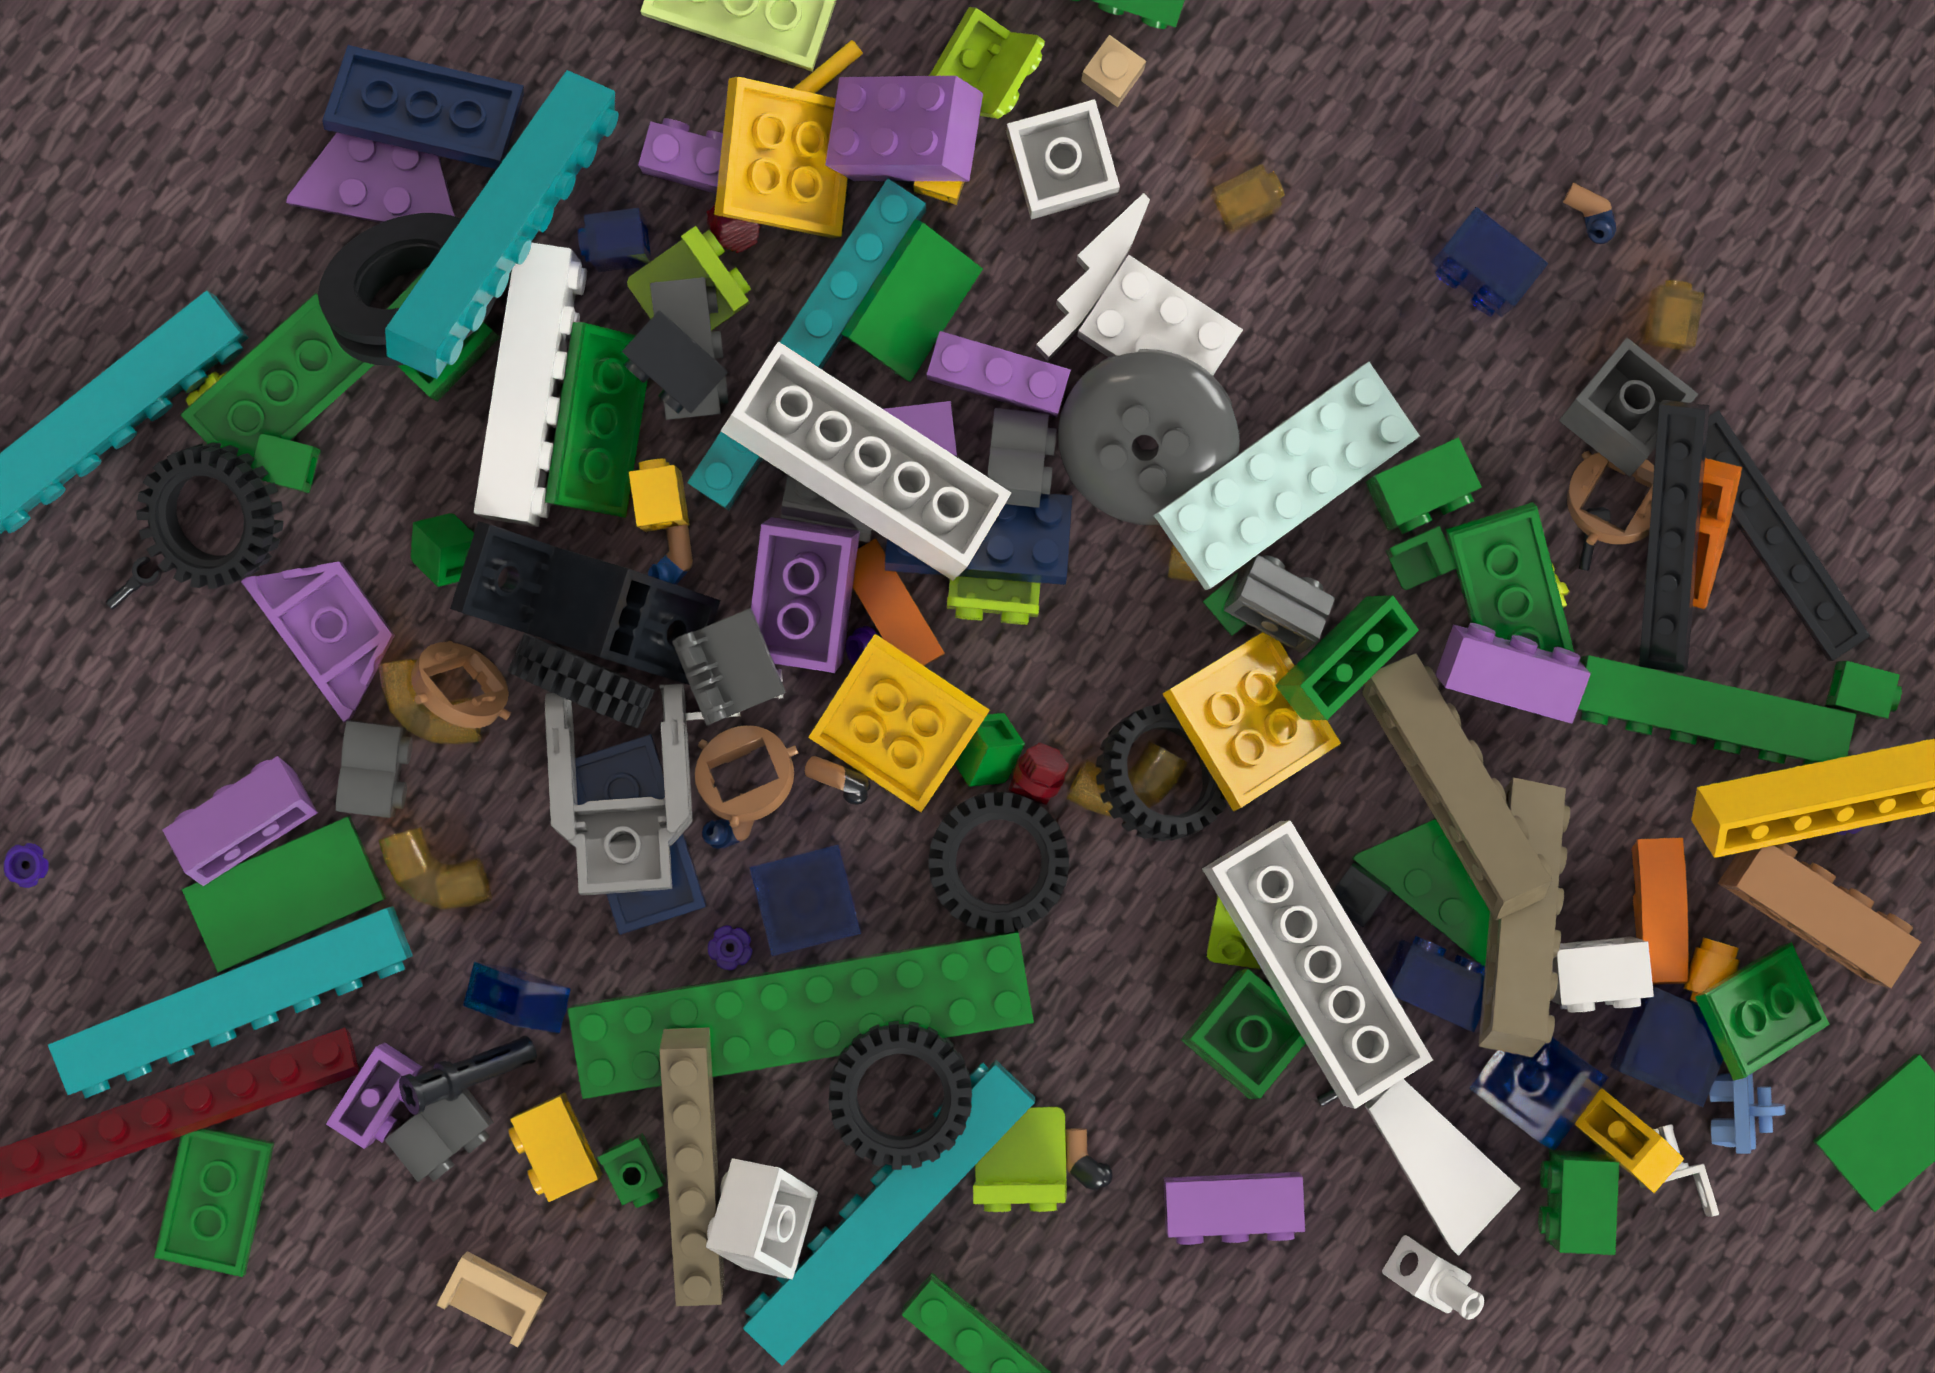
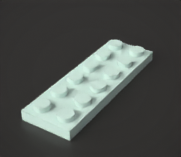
[1154,362,1420,590]

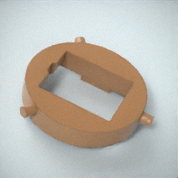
[1567,451,1654,545]
[411,641,511,728]
[695,726,799,828]

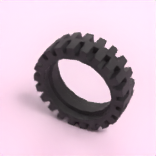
[1096,703,1228,842]

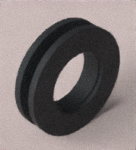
[318,213,496,366]

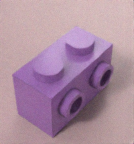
[638,118,723,194]
[326,1042,422,1149]

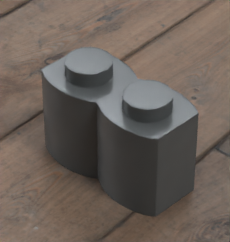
[987,408,1056,508]
[336,720,412,818]
[384,1088,494,1182]

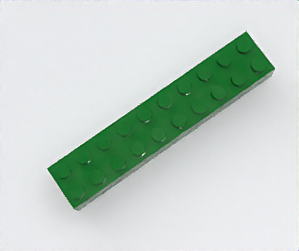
[568,930,1034,1099]

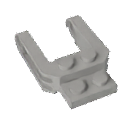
[545,684,693,896]

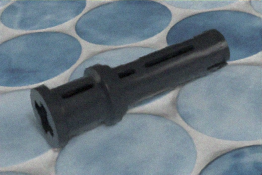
[399,1035,537,1115]

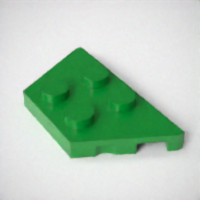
[1352,818,1490,968]

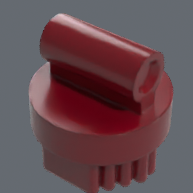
[706,205,761,253]
[1009,743,1069,805]

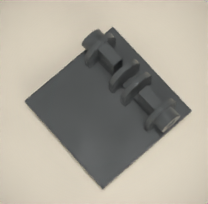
[672,608,786,725]

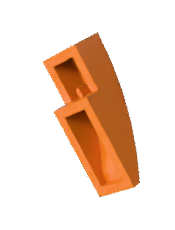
[1693,458,1742,609]
[853,538,945,666]
[1632,838,1688,985]

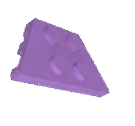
[286,133,455,223]
[241,562,395,722]

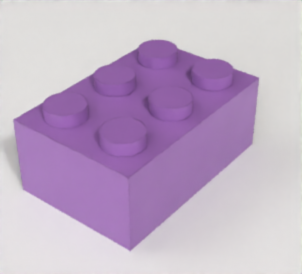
[825,76,983,182]
[751,517,860,673]

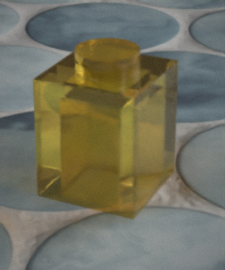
[1211,164,1285,234]
[1642,280,1704,351]

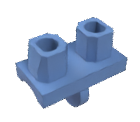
[1709,1073,1786,1154]

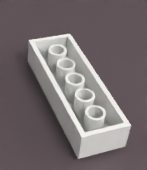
[474,243,587,527]
[721,342,1011,581]
[1202,820,1433,1109]

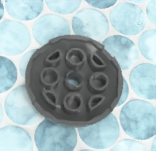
[1058,349,1240,525]

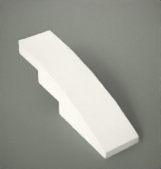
[1036,193,1150,361]

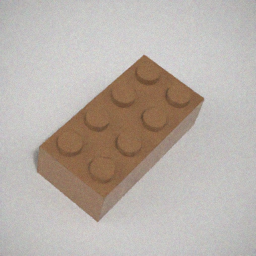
[1718,843,1921,988]

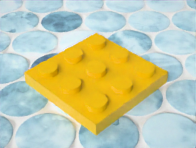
[714,77,848,238]
[1163,632,1341,811]
[808,634,990,812]

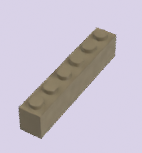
[1362,653,1552,920]
[1479,777,1570,1057]
[659,1027,725,1306]

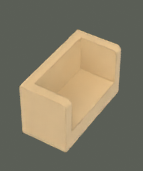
[437,1251,547,1347]

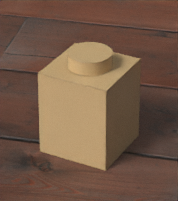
[1081,35,1146,107]

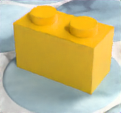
[629,459,690,532]
[1572,1088,1684,1193]
[508,1092,602,1202]

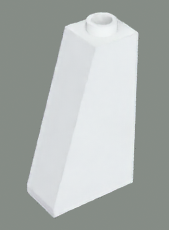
[1365,1079,1521,1256]

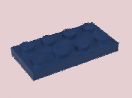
[323,45,524,169]
[885,494,1072,585]
[575,734,707,935]

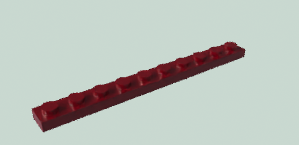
[0,1028,360,1199]

